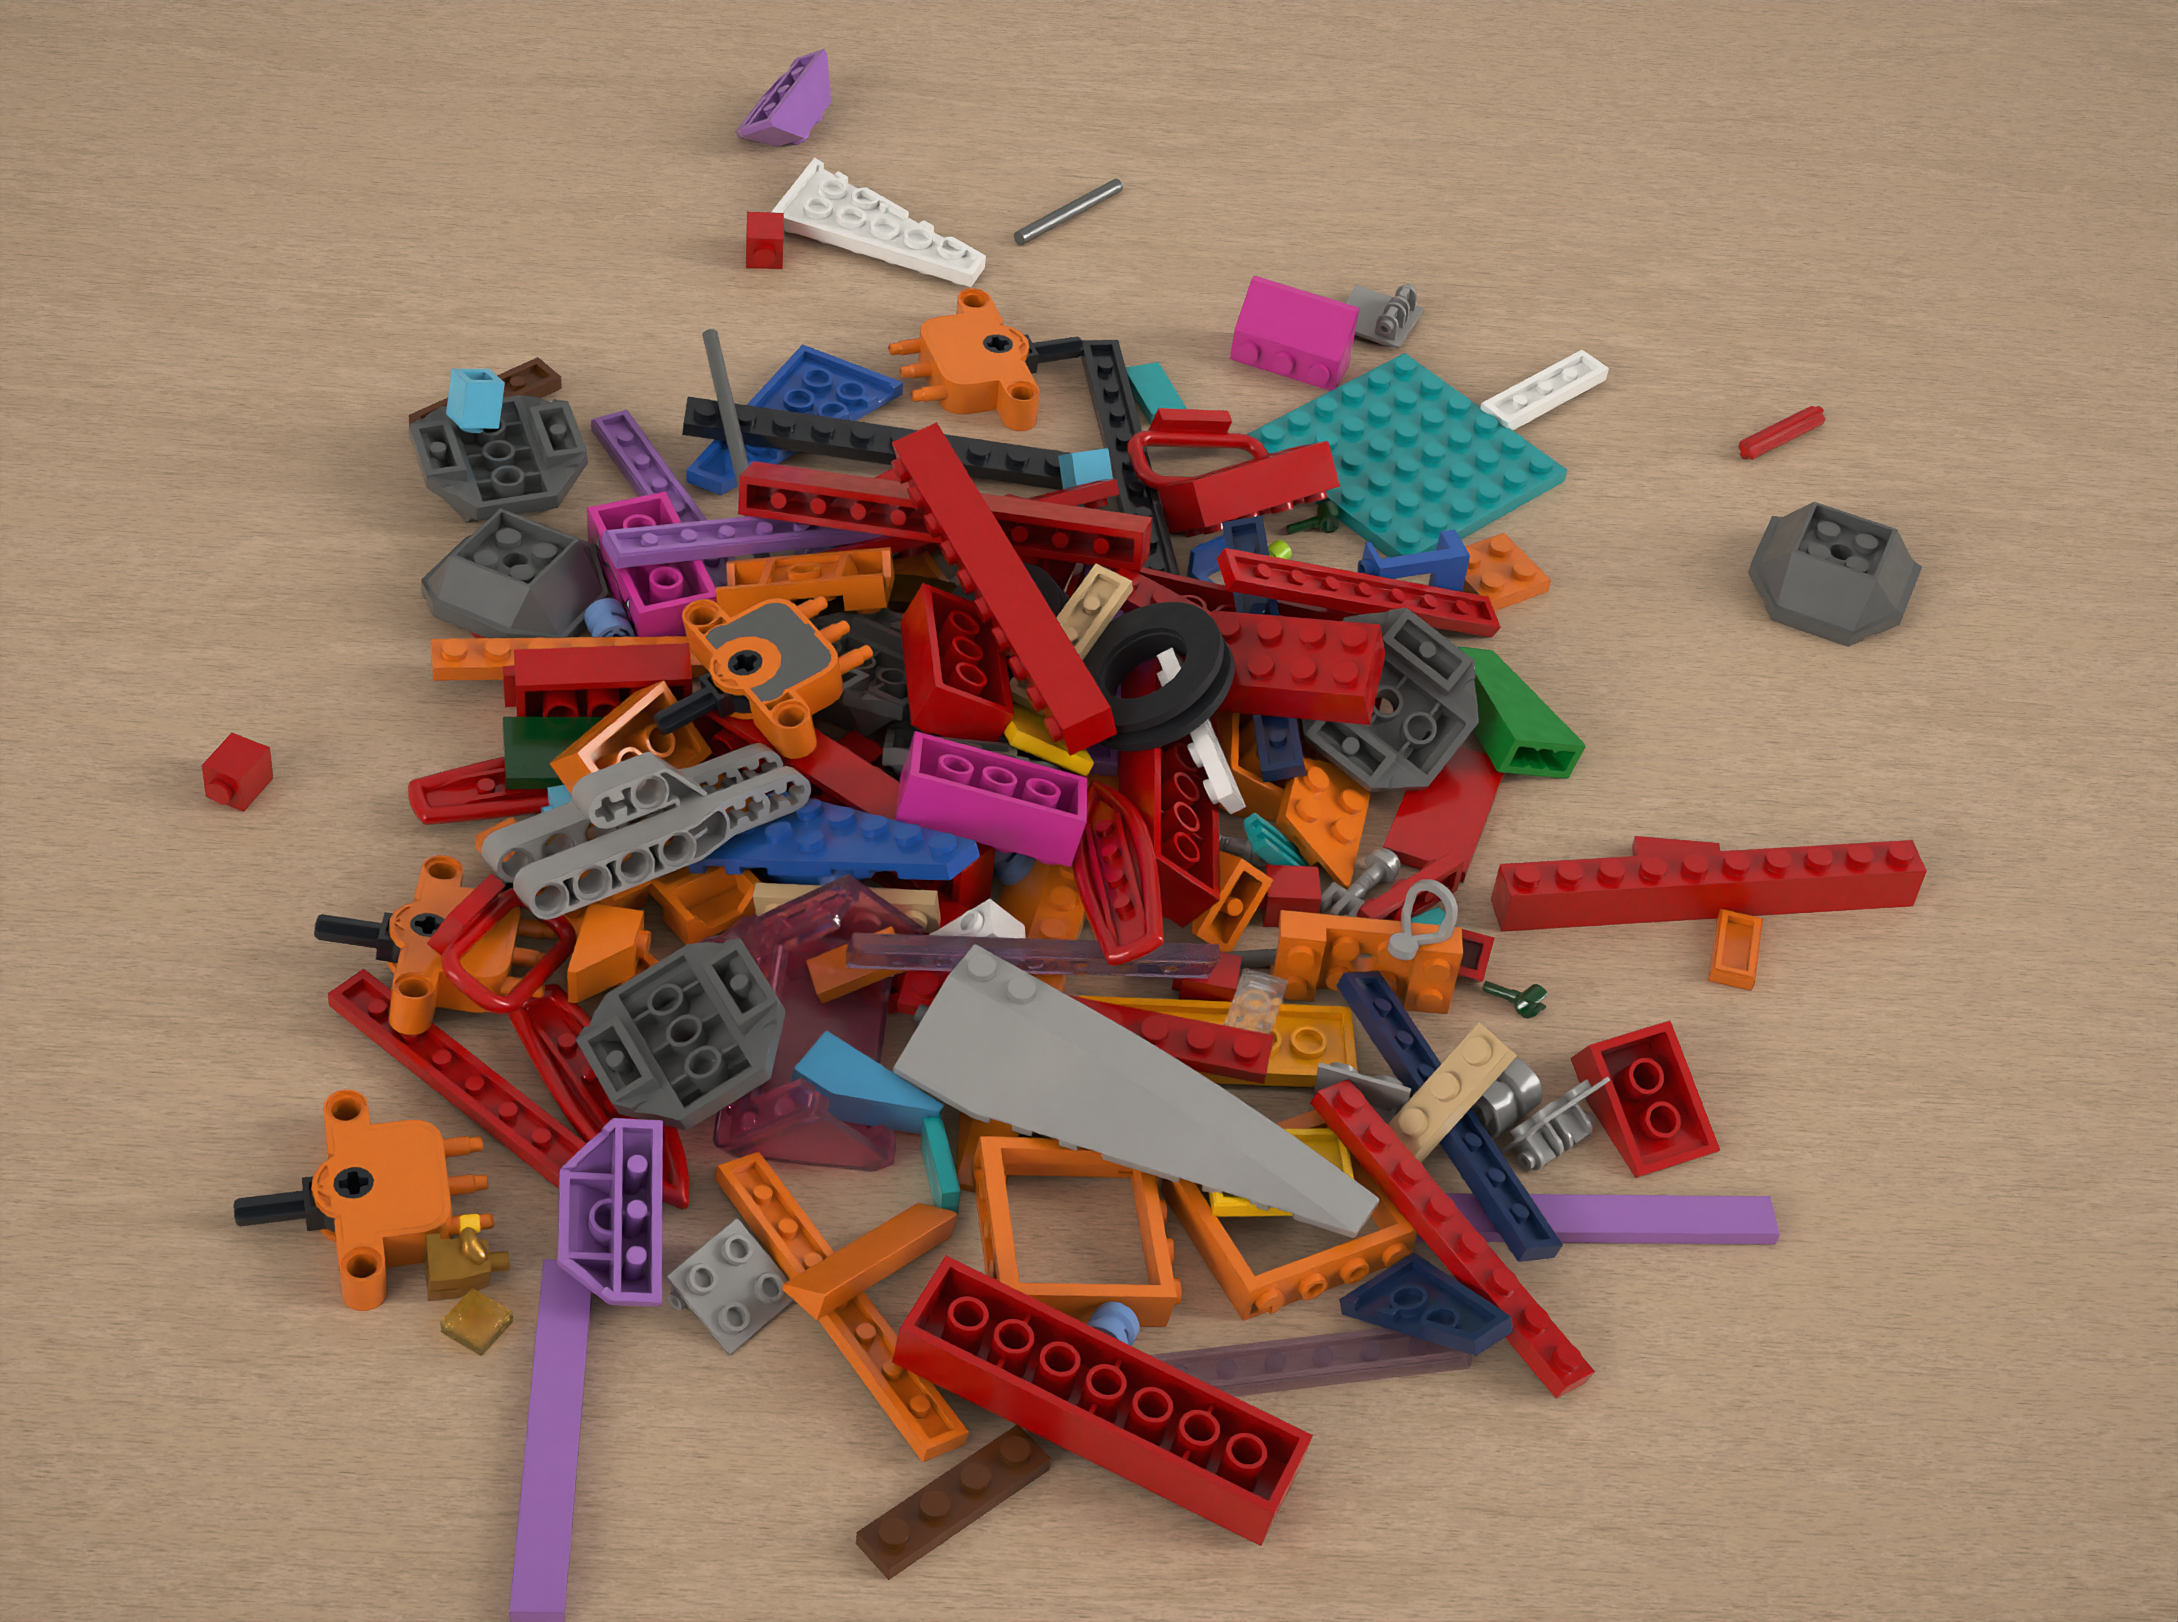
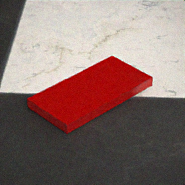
[1383,746,1505,883]

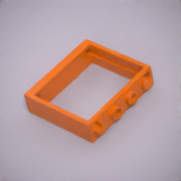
[1161,1110,1417,1321]
[971,1136,1182,1327]

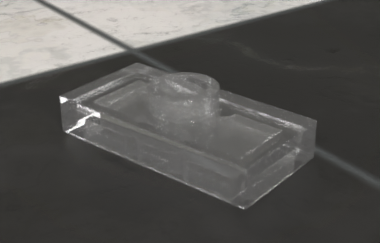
[1224,968,1288,1034]

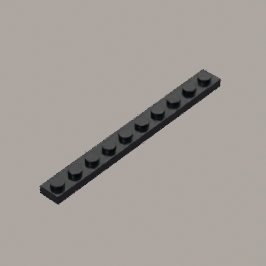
[1081,340,1180,575]
[682,397,1070,490]

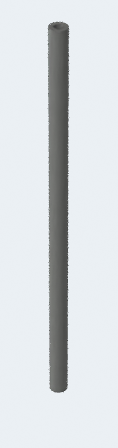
[702,329,770,559]

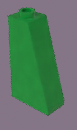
[1458,646,1586,779]

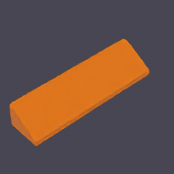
[782,1203,958,1320]

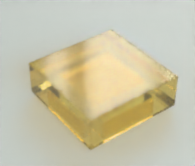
[440,1288,513,1356]

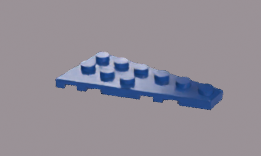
[686,344,904,495]
[688,791,980,880]

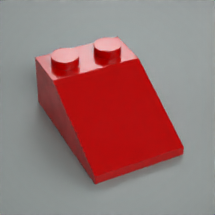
[1570,1020,1721,1178]

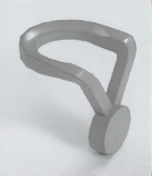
[1387,879,1458,960]

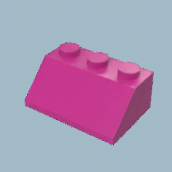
[1230,275,1360,391]

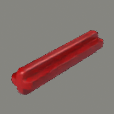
[1738,406,1826,460]

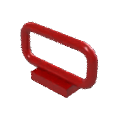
[1127,408,1269,491]
[427,873,577,1015]

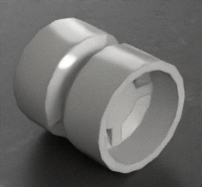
[1471,1058,1543,1140]

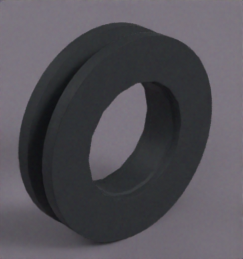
[1083,602,1235,751]

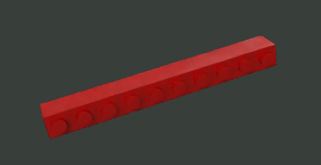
[891,422,1117,756]
[738,461,1153,572]
[1491,840,1927,932]

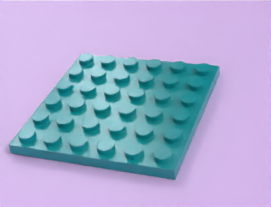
[1246,353,1567,558]

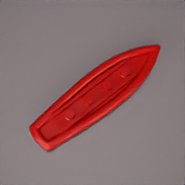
[408,756,549,825]
[1072,780,1164,966]
[507,983,690,1210]

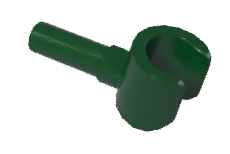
[1286,501,1339,535]
[1482,981,1547,1019]

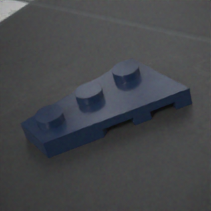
[1339,1252,1513,1356]

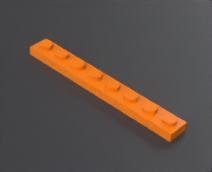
[430,636,709,681]
[714,1151,969,1462]

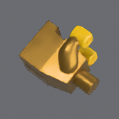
[424,1213,510,1301]

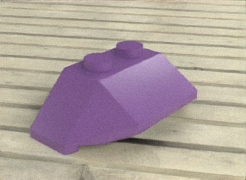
[735,49,831,147]
[557,1118,663,1307]

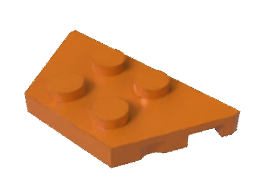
[1276,757,1371,890]

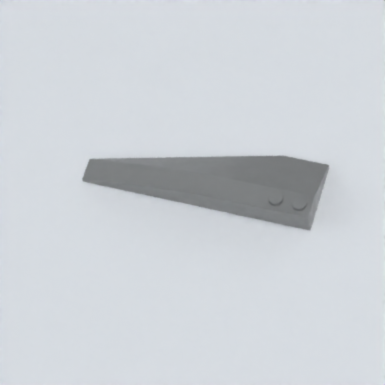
[893,944,1380,1238]

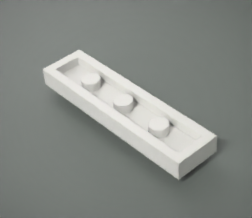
[1480,350,1609,430]
[1157,648,1246,814]

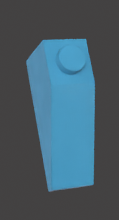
[789,1030,944,1134]

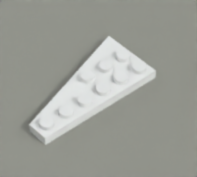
[772,158,986,287]

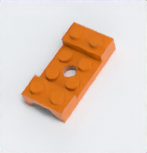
[715,547,895,618]
[591,823,762,945]
[1269,910,1463,1014]

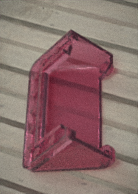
[713,874,924,1172]

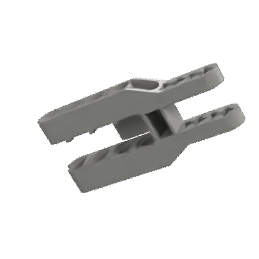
[481,743,811,920]

